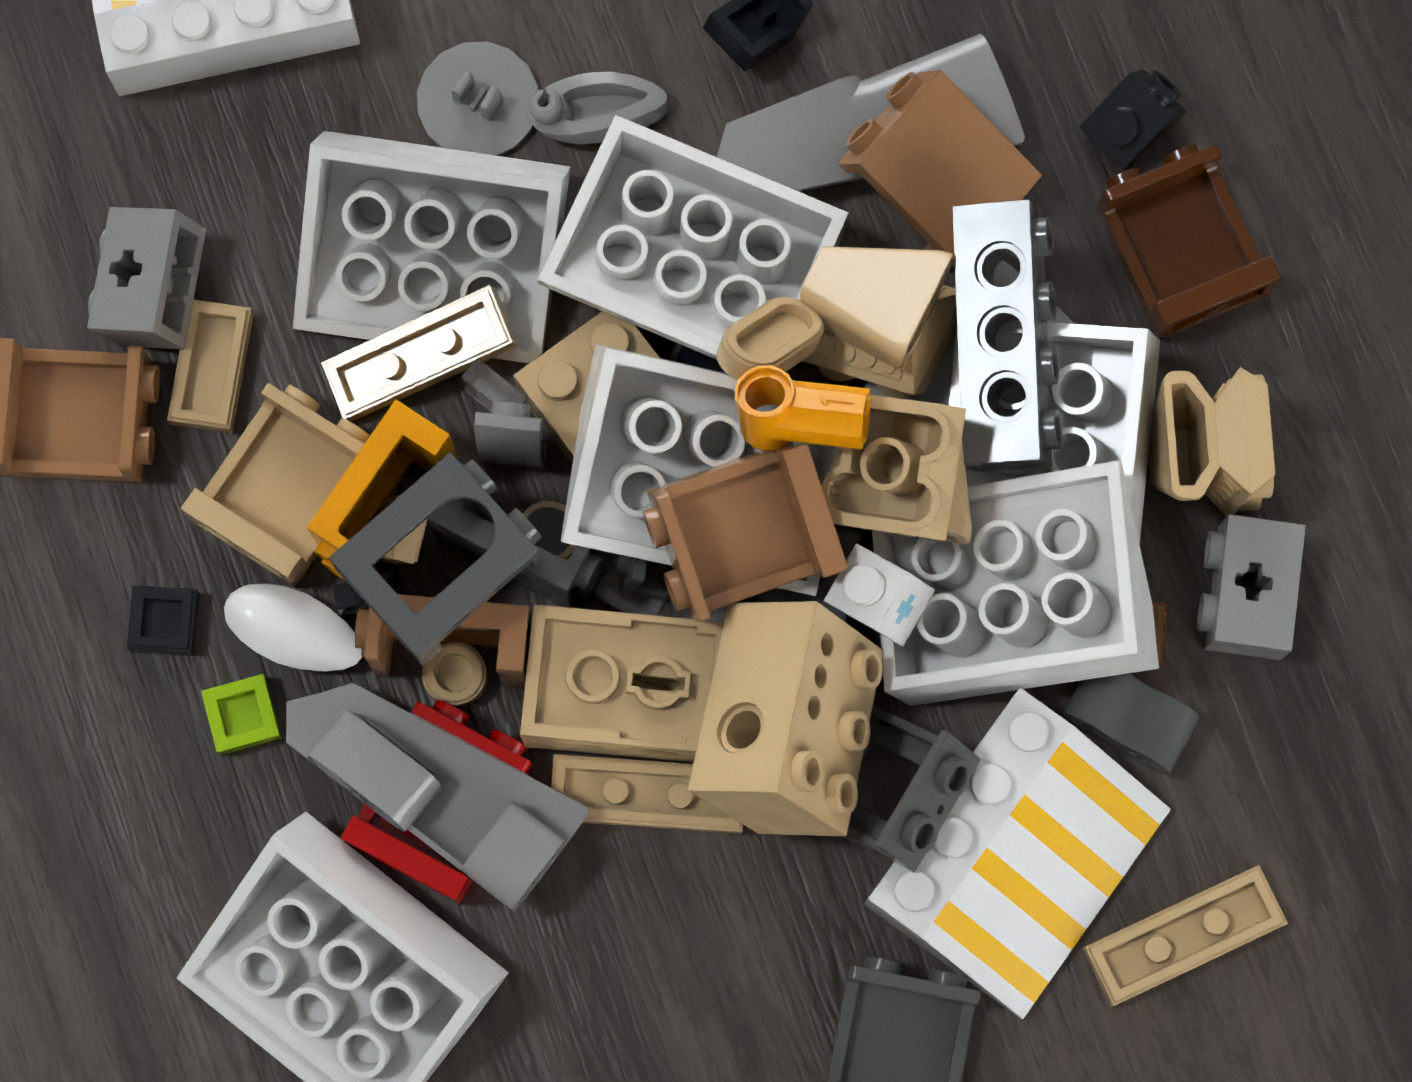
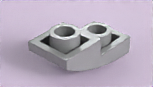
[474,401,547,469]

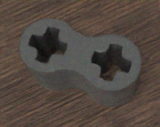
[1062,673,1200,775]

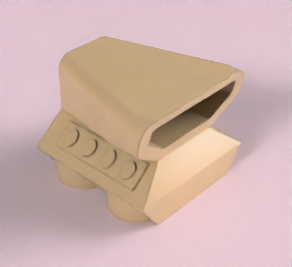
[800,246,957,399]
[1148,367,1276,517]
[821,395,972,545]

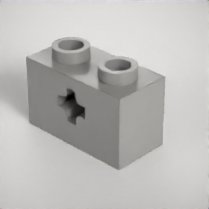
[87,207,206,350]
[1196,514,1306,660]

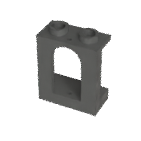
[329,452,542,667]
[842,705,981,873]

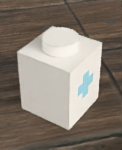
[823,543,935,646]

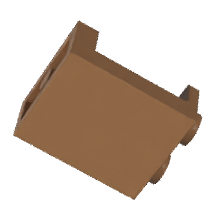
[838,70,1042,268]
[0,338,160,483]
[642,442,848,622]
[355,594,532,689]

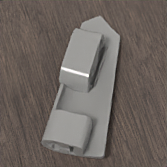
[716,34,1025,192]
[286,683,588,911]

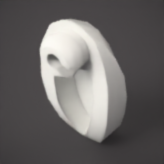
[224,584,362,672]

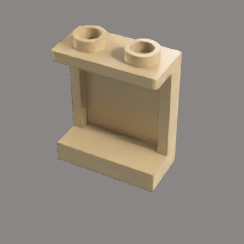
[180,383,370,588]

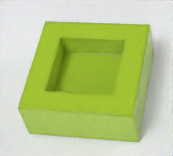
[201,674,282,755]

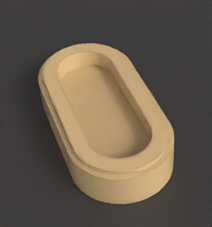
[717,297,824,380]

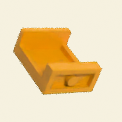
[307,399,459,581]

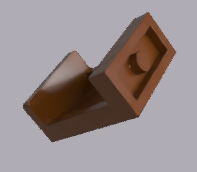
[1095,144,1281,340]

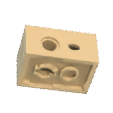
[688,601,883,836]
[520,604,724,763]

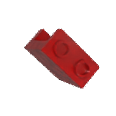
[340,699,534,905]

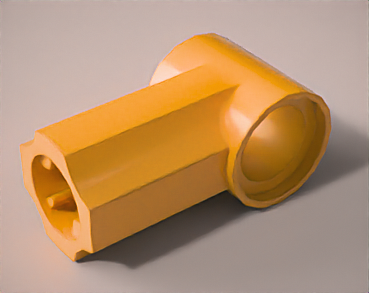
[735,365,871,451]

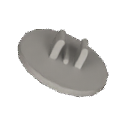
[417,41,538,156]

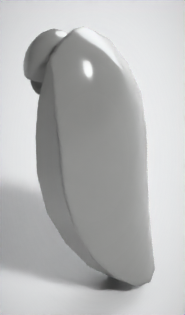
[528,71,668,145]

